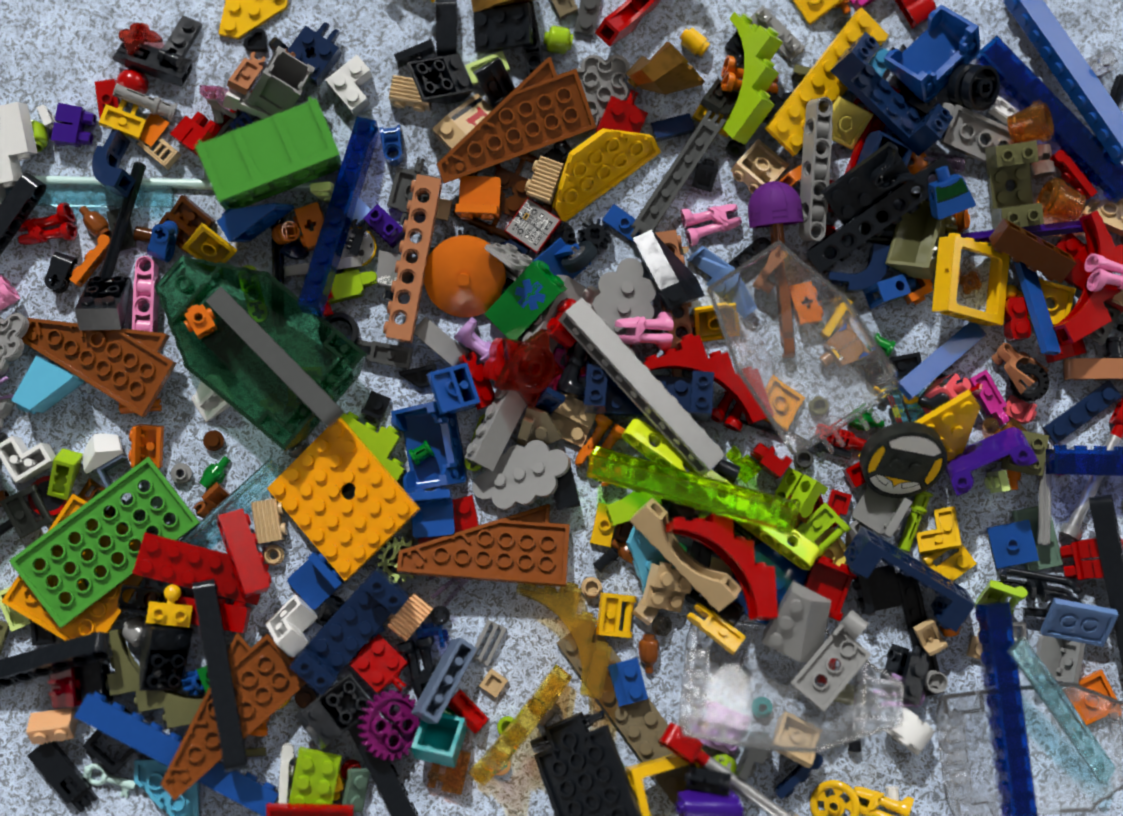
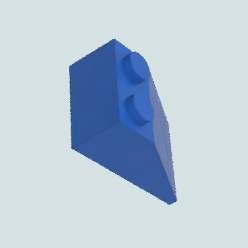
[217,203,295,243]

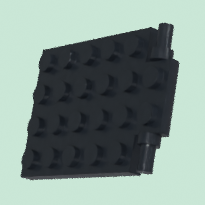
[530,710,643,816]

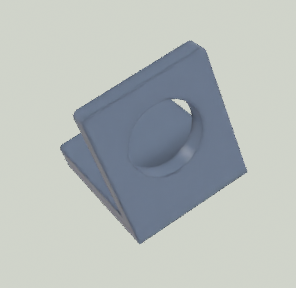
[96,454,128,488]

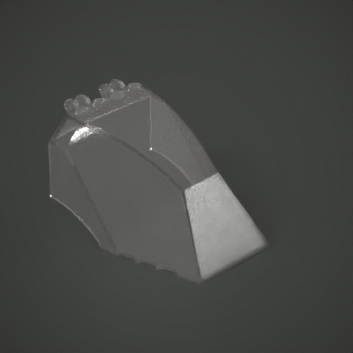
[707,240,899,455]

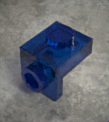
[417,622,449,647]

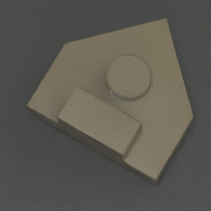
[517,405,562,446]

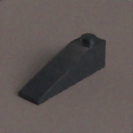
[633,230,705,312]

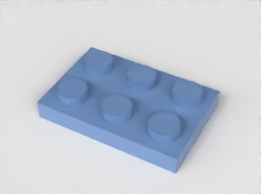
[1040,598,1118,647]

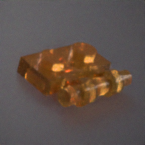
[427,750,471,795]

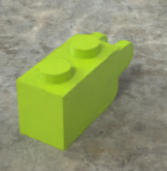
[318,267,377,305]

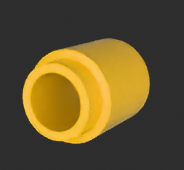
[680,27,710,57]

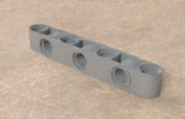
[799,97,833,242]

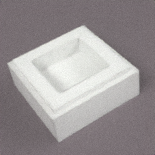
[37,105,55,131]

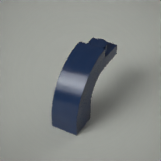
[92,129,136,198]
[825,244,890,293]

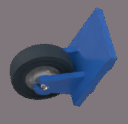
[532,238,597,279]

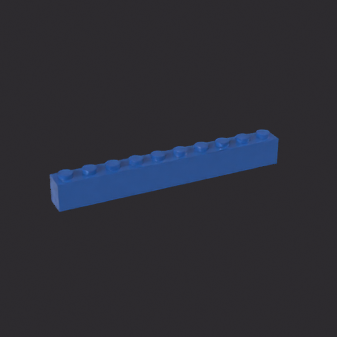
[1003,0,1123,165]
[74,691,279,816]

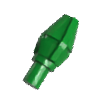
[847,411,884,431]
[199,456,231,490]

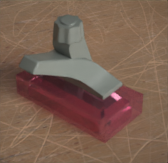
[200,85,239,124]

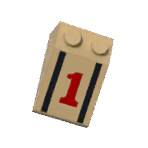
[432,93,493,151]

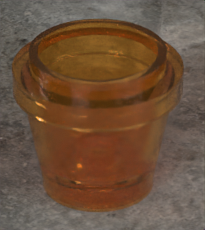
[1007,100,1054,143]
[1036,177,1086,221]

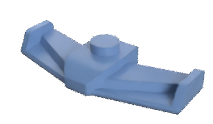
[687,246,757,321]

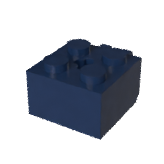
[287,22,342,87]
[856,125,913,166]

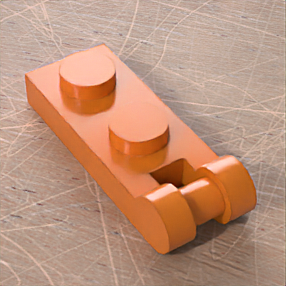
[69,234,111,287]

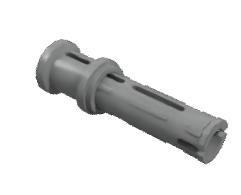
[112,83,178,122]

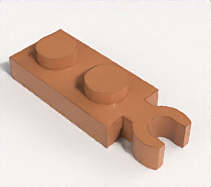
[227,52,266,95]

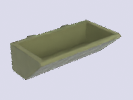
[885,192,958,280]

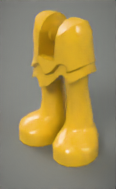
[849,786,914,816]

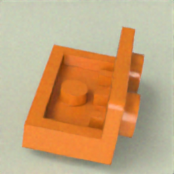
[128,424,164,468]

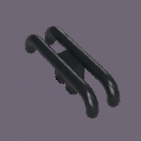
[998,567,1082,602]

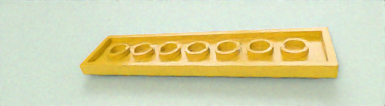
[764,7,889,156]

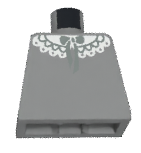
[377,250,418,301]

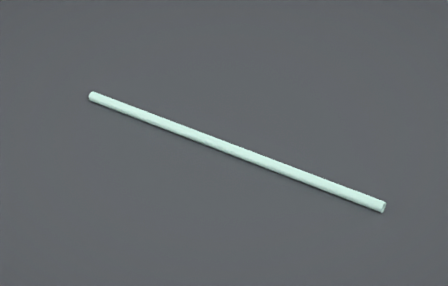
[34,176,319,192]

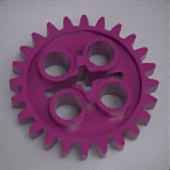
[357,690,420,761]

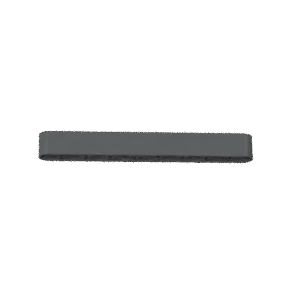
[206,286,345,428]

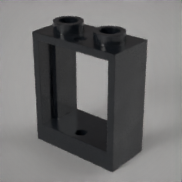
[82,708,138,774]

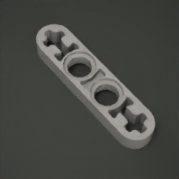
[283,256,363,277]

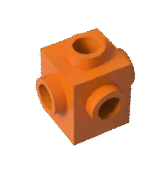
[184,304,218,339]

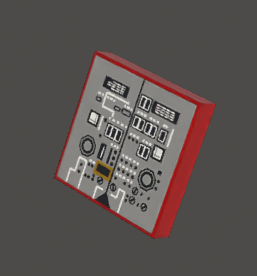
[504,198,562,254]

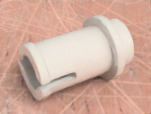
[885,786,899,813]

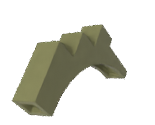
[105,628,204,729]

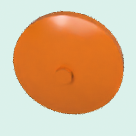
[424,235,506,318]

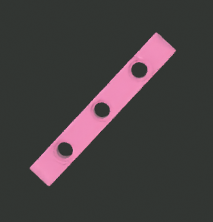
[132,256,159,332]

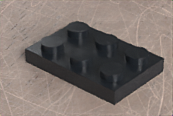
[473,2,533,54]

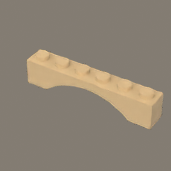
[630,497,742,612]

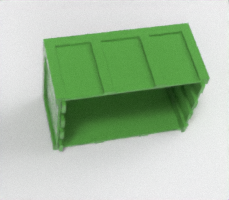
[195,97,343,210]

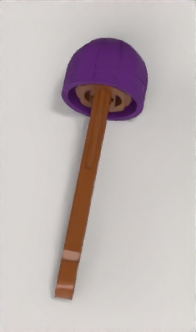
[748,181,803,359]

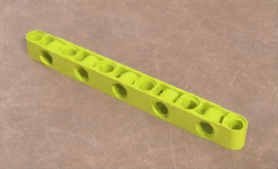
[622,418,820,570]

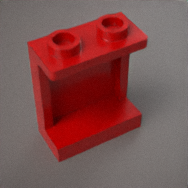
[804,556,857,621]

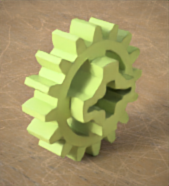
[377,537,414,582]

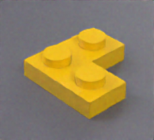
[916,506,963,555]

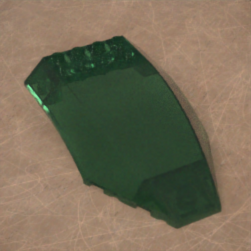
[155,255,367,451]

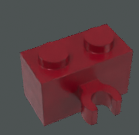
[48,667,82,708]

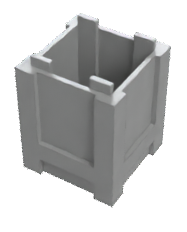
[247,46,315,115]

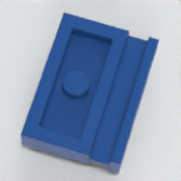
[608,657,648,707]

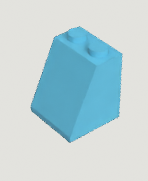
[11,356,84,414]

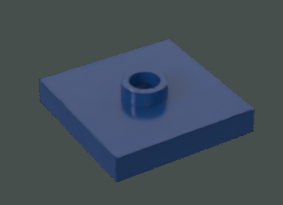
[987,519,1039,569]

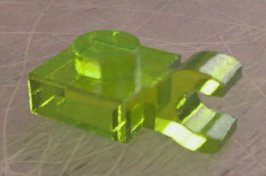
[725,446,761,484]

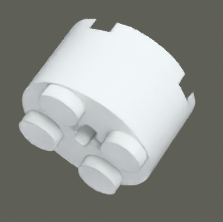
[883,707,936,756]

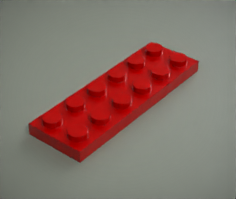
[132,532,269,605]

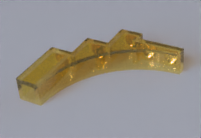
[516,582,612,700]
[468,664,572,786]

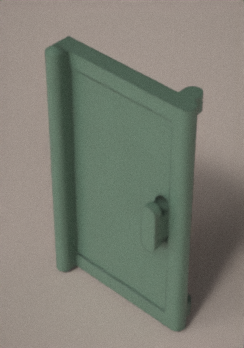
[1011,506,1063,571]

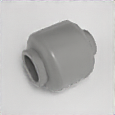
[122,616,146,648]

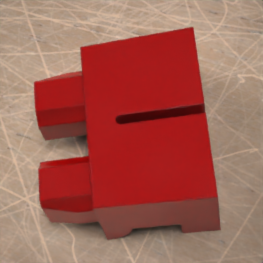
[170,111,221,158]
[750,443,793,479]
[1060,537,1104,580]

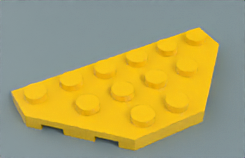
[218,0,289,39]
[552,128,661,222]
[859,389,981,461]

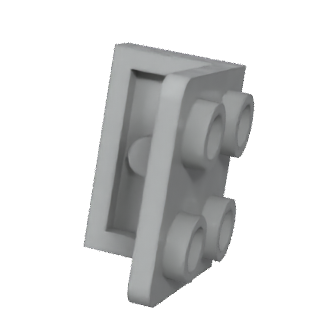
[485,243,532,281]
[851,486,912,538]
[1033,635,1085,685]

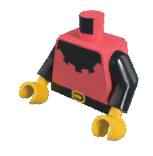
[903,373,971,414]

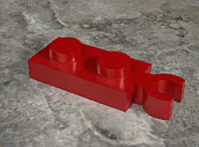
[459,351,495,410]

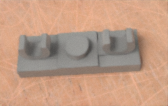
[750,5,805,62]

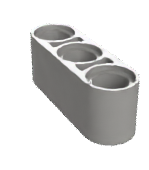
[414,317,469,366]

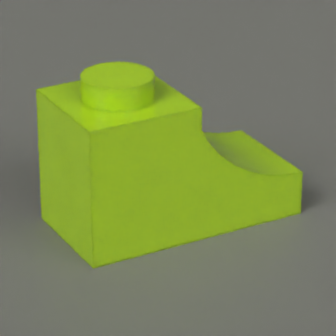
[47,448,83,501]

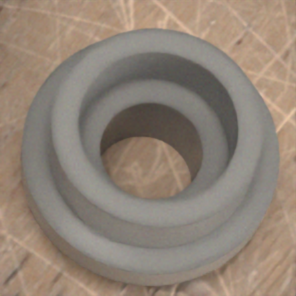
[171,463,192,484]

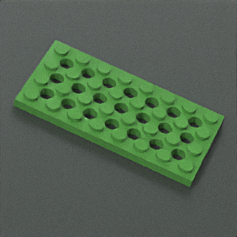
[9,457,200,628]

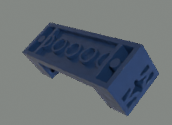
[830,32,953,156]
[584,364,714,422]
[844,526,976,632]
[289,566,409,695]

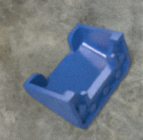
[884,5,980,103]
[391,401,467,493]

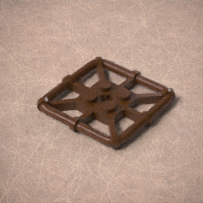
[453,152,557,241]

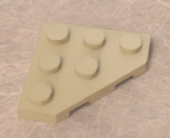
[1081,194,1123,237]

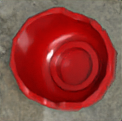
[115,69,149,94]

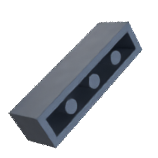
[411,637,478,724]

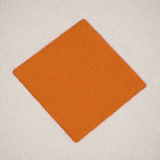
[140,113,169,147]

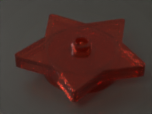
[494,328,563,408]

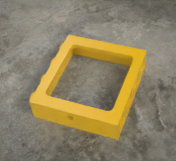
[932,233,1010,326]
[625,749,705,816]

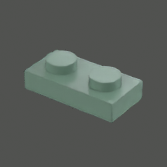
[341,768,370,812]

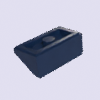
[650,113,695,142]

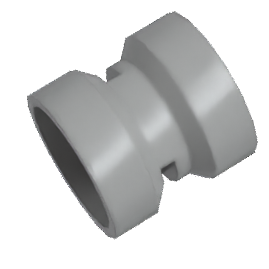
[924,670,948,693]

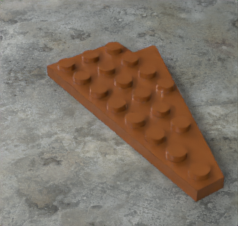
[436,57,597,184]
[21,318,177,417]
[397,504,570,587]
[161,633,307,800]

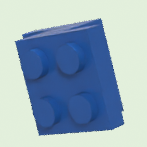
[427,363,480,415]

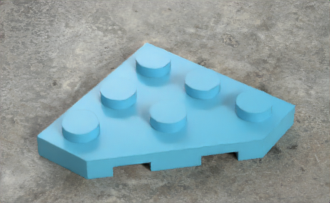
[626,525,688,594]
[134,759,200,816]

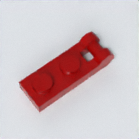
[1050,150,1098,202]

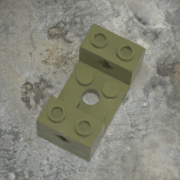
[985,141,1044,229]

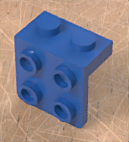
[408,487,455,539]
[287,552,345,609]

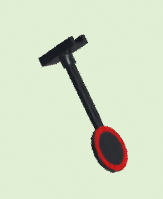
[0,476,69,536]

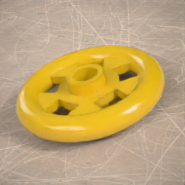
[810,780,860,816]

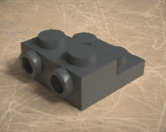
[736,732,773,781]

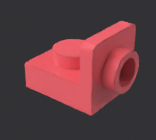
[1003,395,1037,424]

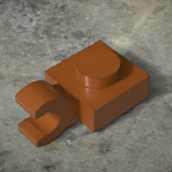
[194,482,232,518]

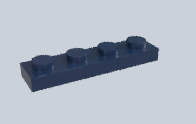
[1042,380,1122,444]

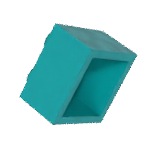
[411,713,467,768]

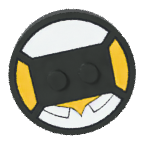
[859,422,947,498]

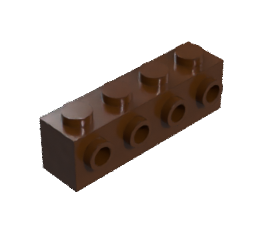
[989,218,1077,283]

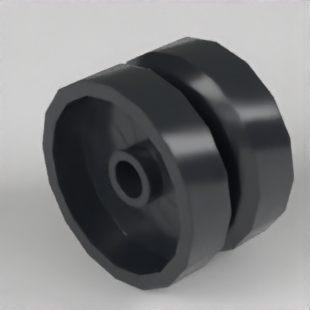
[947,63,1000,111]

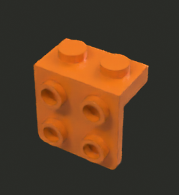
[455,176,501,220]

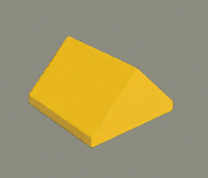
[182,223,237,273]
[691,302,737,342]

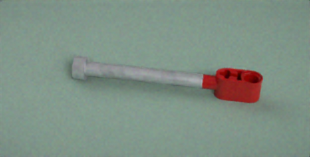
[1059,398,1123,541]
[659,723,799,816]

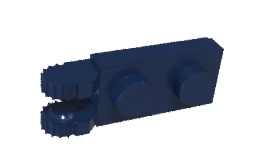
[773,753,824,799]

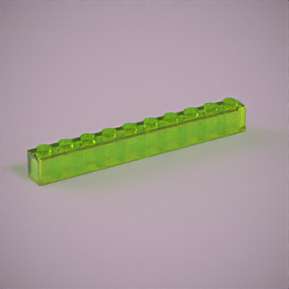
[586,446,801,535]

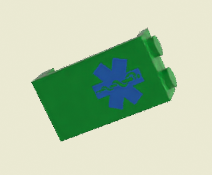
[484,259,567,342]

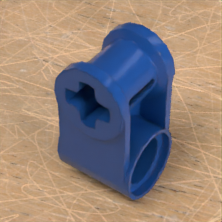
[380,125,403,166]
[147,220,179,263]

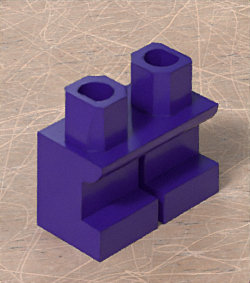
[51,102,97,148]
[363,204,405,248]

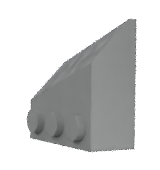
[762,581,831,662]

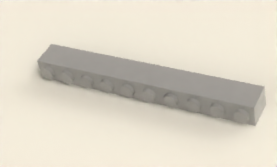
[464,275,586,471]
[558,298,725,476]

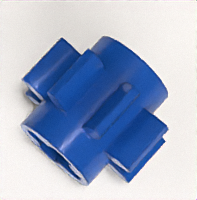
[181,670,205,696]

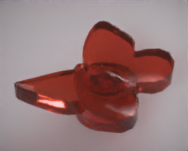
[119,23,163,55]

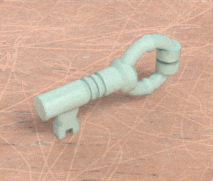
[83,763,137,798]

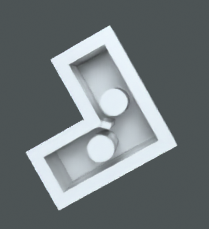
[326,55,373,117]
[0,436,56,483]
[265,594,318,657]

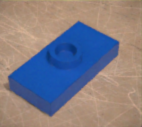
[602,204,641,244]

